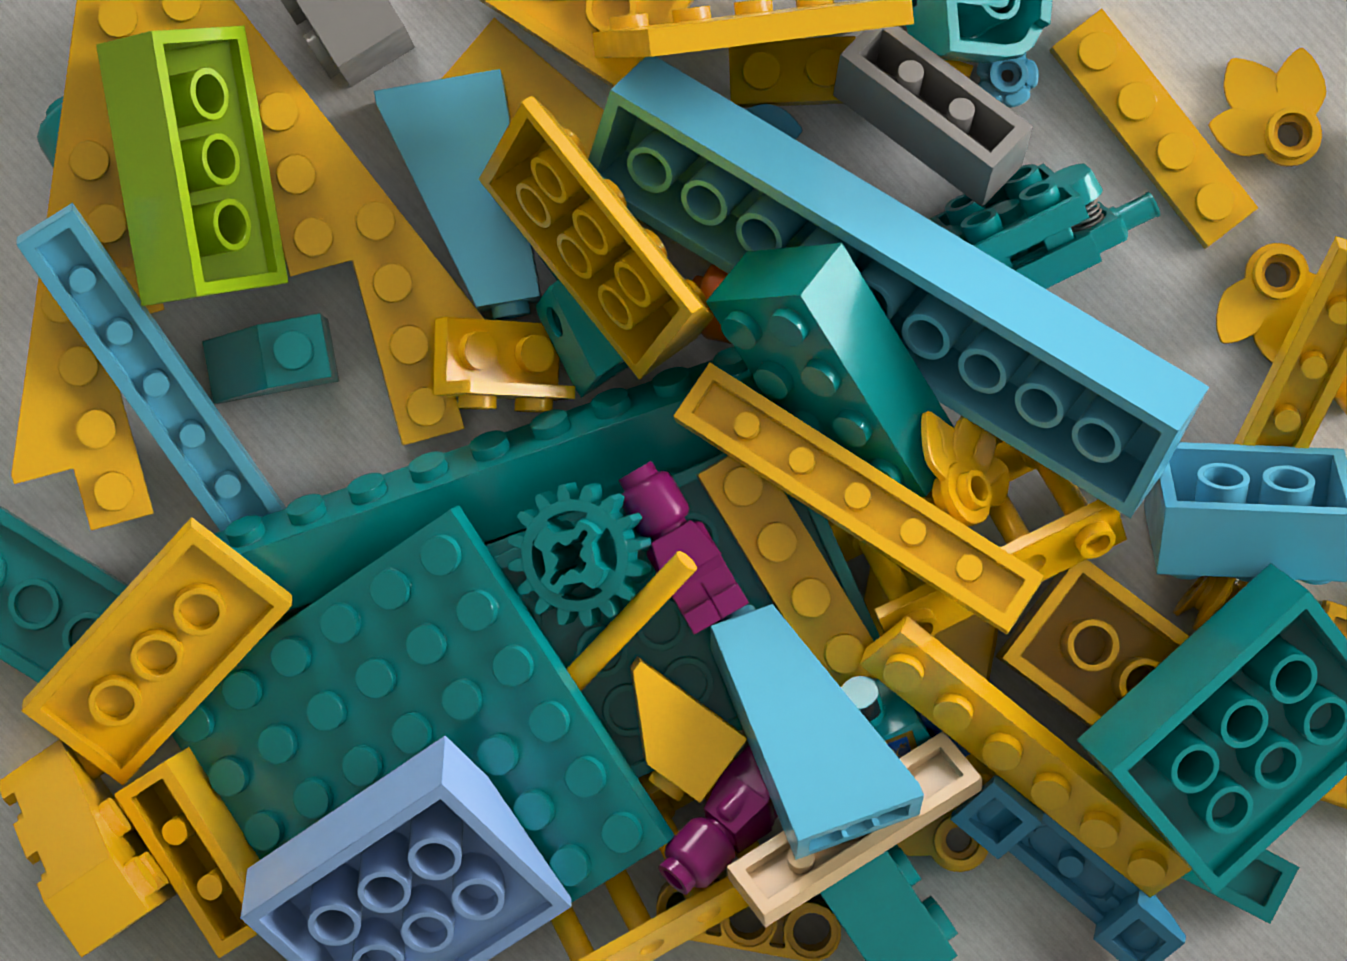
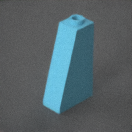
[374,69,542,320]
[710,604,924,860]

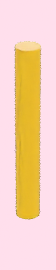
[567,551,697,691]

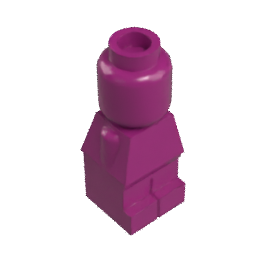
[618,461,749,635]
[658,746,778,895]

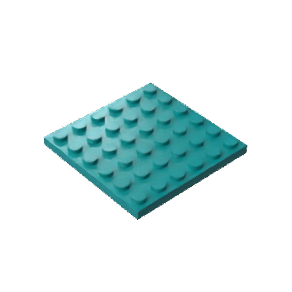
[171,505,675,903]

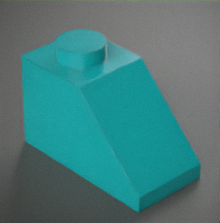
[202,313,339,404]

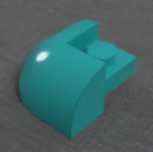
[906,0,1052,64]

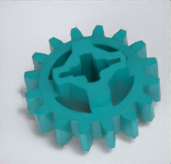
[508,482,652,627]

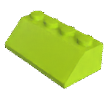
[96,26,289,306]

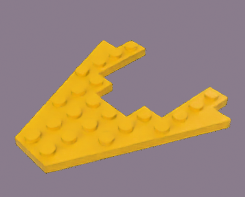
[11,0,484,531]

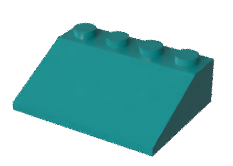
[1077,563,1347,895]

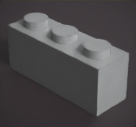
[833,26,1033,207]

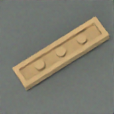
[727,731,982,928]

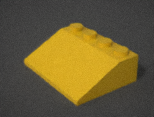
[478,95,714,380]

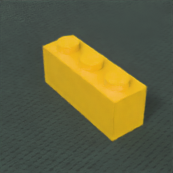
[114,747,260,958]

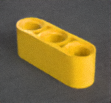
[656,878,841,961]

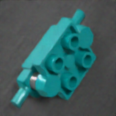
[930,163,1161,289]

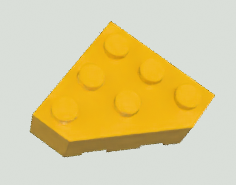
[0,739,177,958]

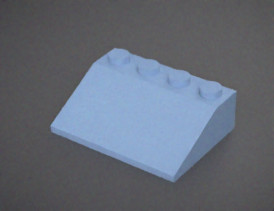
[240,736,572,961]

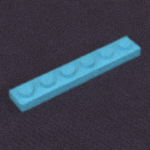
[16,203,286,531]

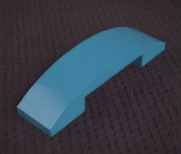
[950,775,1186,961]

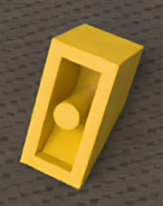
[630,656,747,803]

